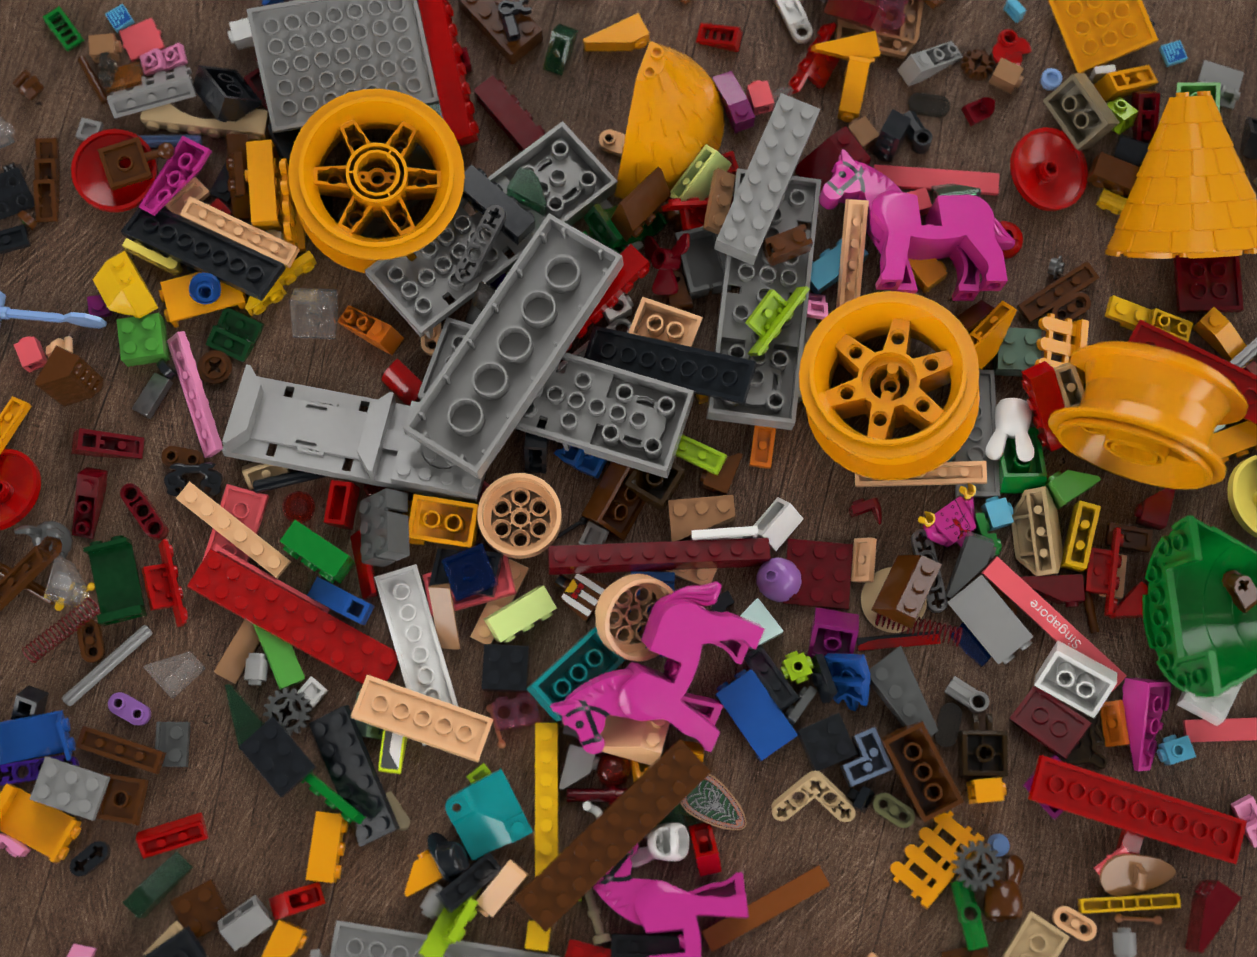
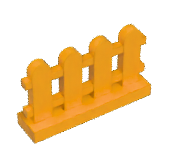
[279,158,307,252]
[1035,313,1089,390]
[890,811,985,910]

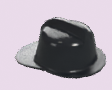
[427,832,469,883]

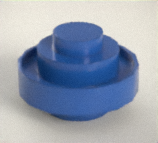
[189,272,221,304]

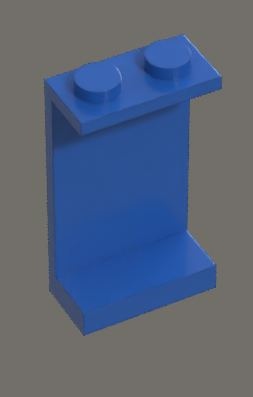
[715,669,798,762]
[0,710,76,765]

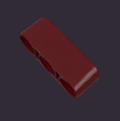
[120,483,169,541]

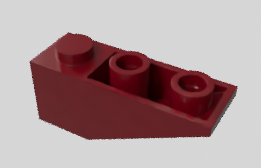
[72,467,108,539]

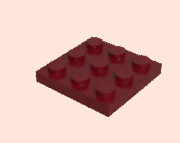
[1174,255,1244,313]
[783,538,853,610]

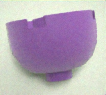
[756,557,802,602]

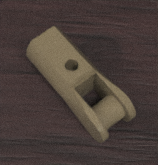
[386,791,410,831]

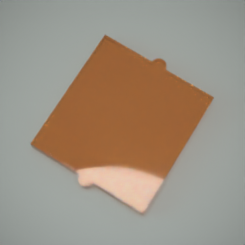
[103,62,143,94]

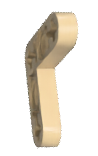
[771,771,856,822]

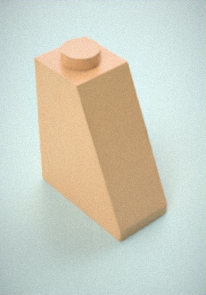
[477,860,529,917]

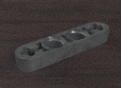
[455,205,506,284]
[911,529,948,613]

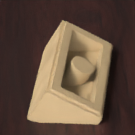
[242,455,289,490]

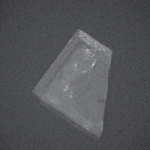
[143,651,206,698]

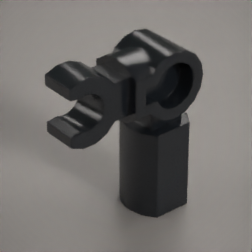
[498,0,532,42]

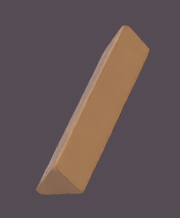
[428,583,461,650]
[214,619,260,684]

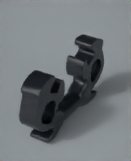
[164,462,223,496]

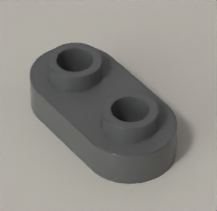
[784,685,818,726]

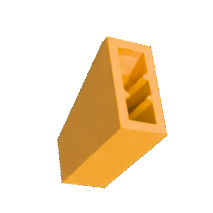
[837,55,871,122]

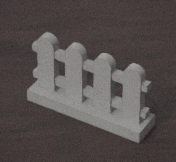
[107,65,196,119]

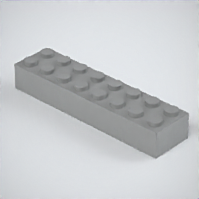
[714,93,820,266]

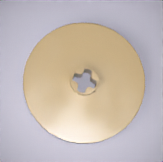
[861,567,927,633]

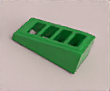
[42,6,85,52]

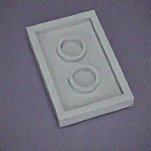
[30,756,111,821]

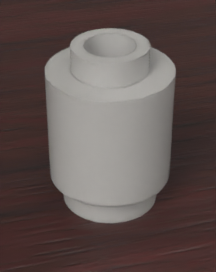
[244,653,268,686]
[420,883,444,919]
[1113,928,1137,957]

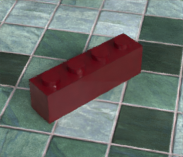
[473,75,546,152]

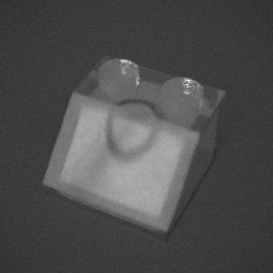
[290,288,338,339]
[44,555,89,610]

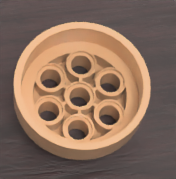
[477,473,562,559]
[595,574,674,662]

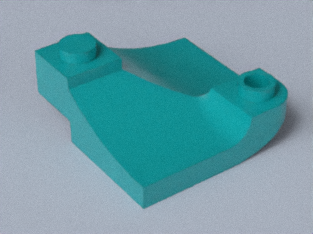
[445,768,533,861]

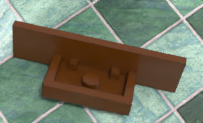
[226,134,251,219]

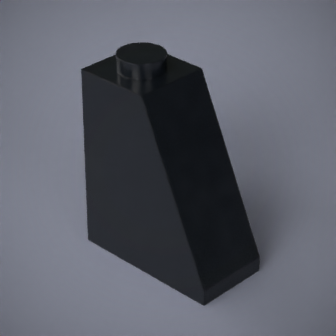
[524,419,549,474]

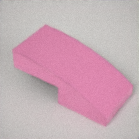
[807,293,828,320]
[1230,794,1257,848]

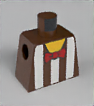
[554,574,608,624]

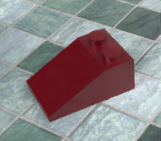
[795,126,871,193]
[1185,880,1242,954]

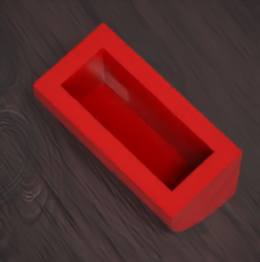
[381,358,422,406]
[323,480,360,530]

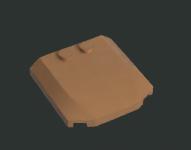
[833,0,924,59]

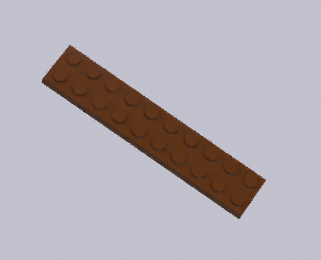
[514,738,711,932]

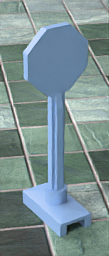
[0,291,107,329]

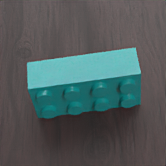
[526,627,625,722]

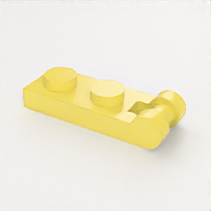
[122,238,183,275]

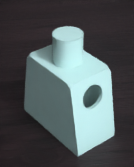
[741,598,783,650]

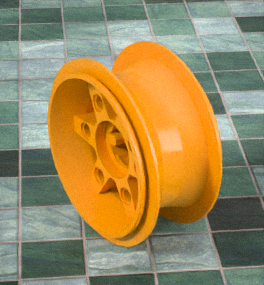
[288,89,465,273]
[799,291,980,481]
[1048,341,1248,490]

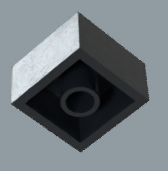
[481,644,530,693]
[796,713,857,771]

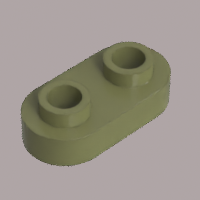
[872,793,915,828]

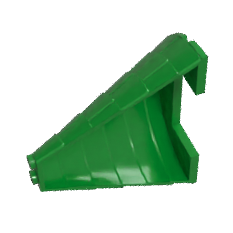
[1142,515,1257,698]

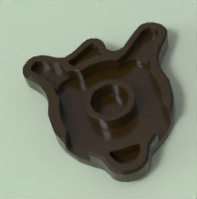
[1043,713,1108,769]

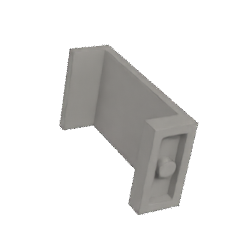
[947,575,1033,665]

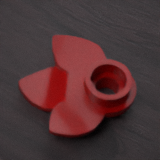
[992,29,1031,66]

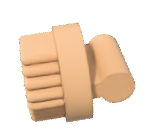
[46,336,73,358]

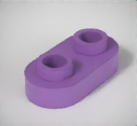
[108,692,151,726]

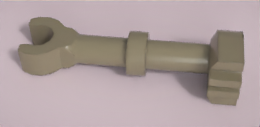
[585,888,612,945]

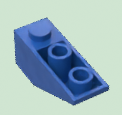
[307,576,375,625]

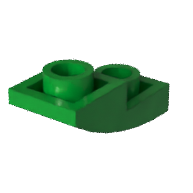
[975,513,1002,558]

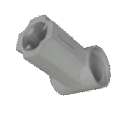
[944,676,989,713]

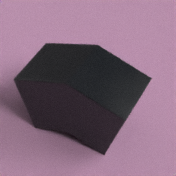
[710,590,735,612]

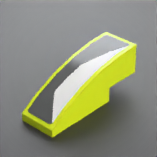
[378,729,407,774]

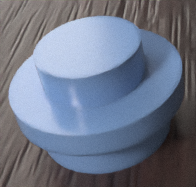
[987,834,1010,857]

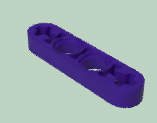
[0,755,79,786]

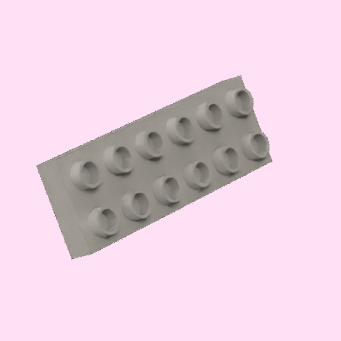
[403,214,624,480]

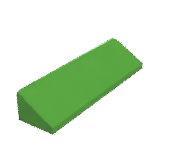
[253,624,305,690]

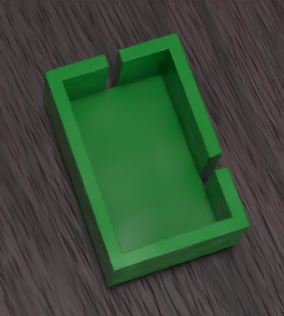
[280,520,355,584]

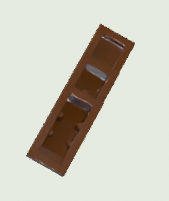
[33,138,60,222]

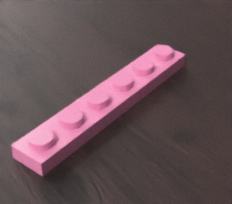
[167,331,223,458]

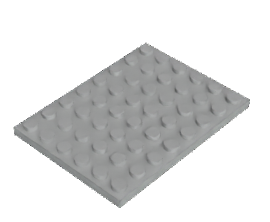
[246,0,439,133]

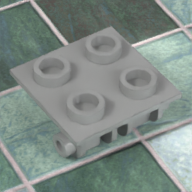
[1198,60,1244,110]

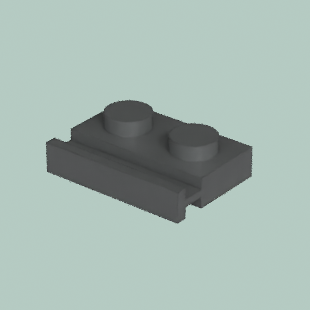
[155,722,191,767]

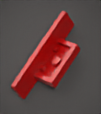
[786,22,840,94]
[662,196,733,231]
[1084,527,1124,617]
[142,539,188,628]

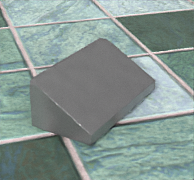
[132,372,173,419]

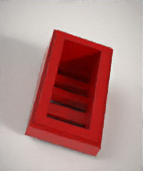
[696,23,742,52]

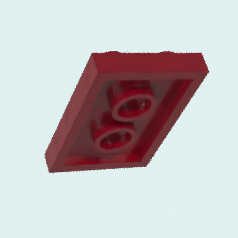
[1009,686,1091,760]

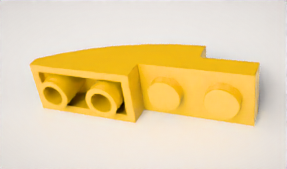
[245,250,317,317]
[1104,295,1193,342]

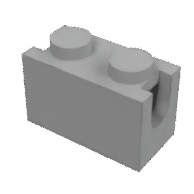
[217,895,273,951]

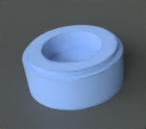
[1040,68,1062,90]

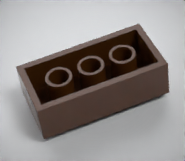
[458,0,543,65]

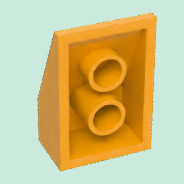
[409,494,479,549]

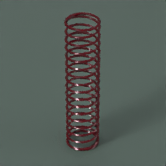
[22,598,100,663]
[875,613,962,647]

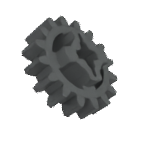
[263,688,313,736]
[951,840,1003,891]

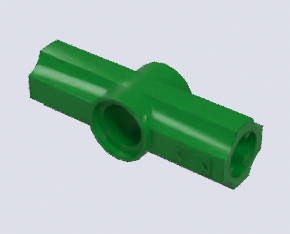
[950,878,988,951]

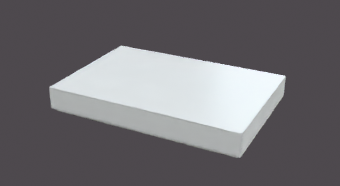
[691,526,758,541]

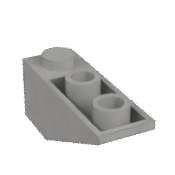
[897,41,963,86]

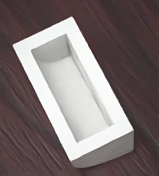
[753,497,804,551]

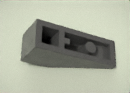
[945,531,996,598]

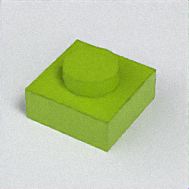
[466,762,492,784]

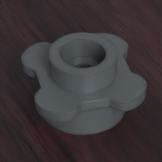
[1048,255,1065,279]

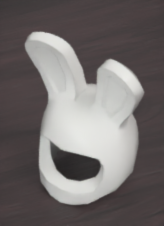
[986,398,1034,462]
[631,822,690,868]

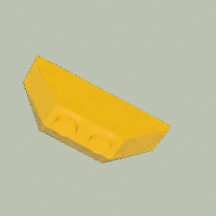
[93,249,159,319]

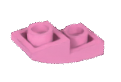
[140,43,188,76]
[0,833,31,857]

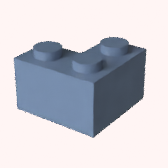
[840,727,893,787]

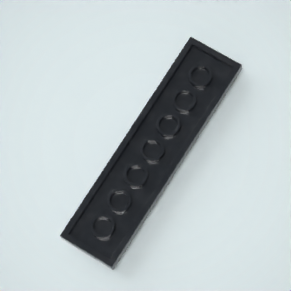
[121,208,286,301]
[584,325,757,405]

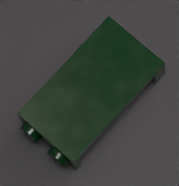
[583,204,668,250]
[83,535,147,626]

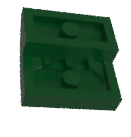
[205,307,265,362]

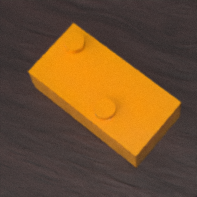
[244,139,283,234]

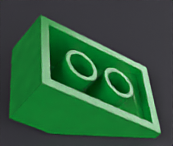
[998,427,1048,493]

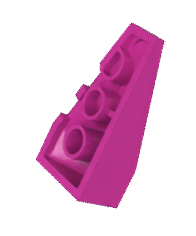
[139,136,212,216]
[1122,678,1172,771]

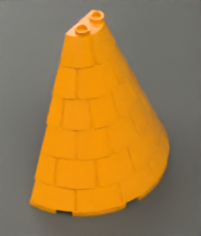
[614,41,724,199]
[1105,91,1257,259]

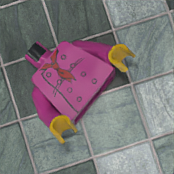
[918,483,976,548]

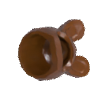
[977,853,1024,923]

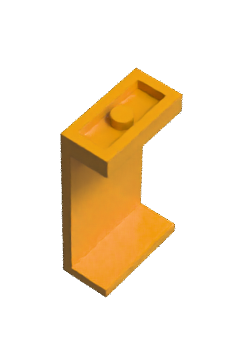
[159,272,247,327]
[0,784,82,862]

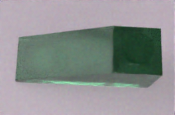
[225,684,265,750]
[122,852,193,919]

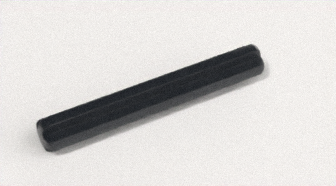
[253,471,328,493]

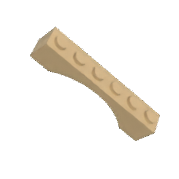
[140,104,271,141]

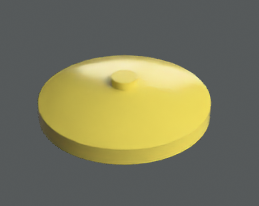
[1227,455,1257,538]

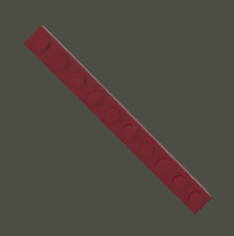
[548,538,771,575]

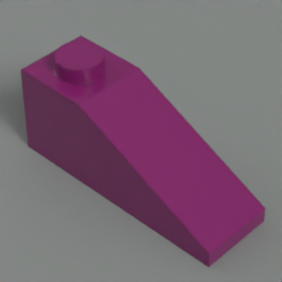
[712,71,755,133]

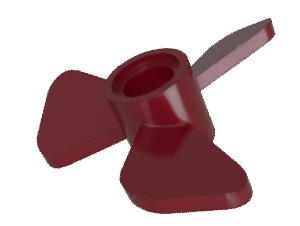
[645,233,690,295]

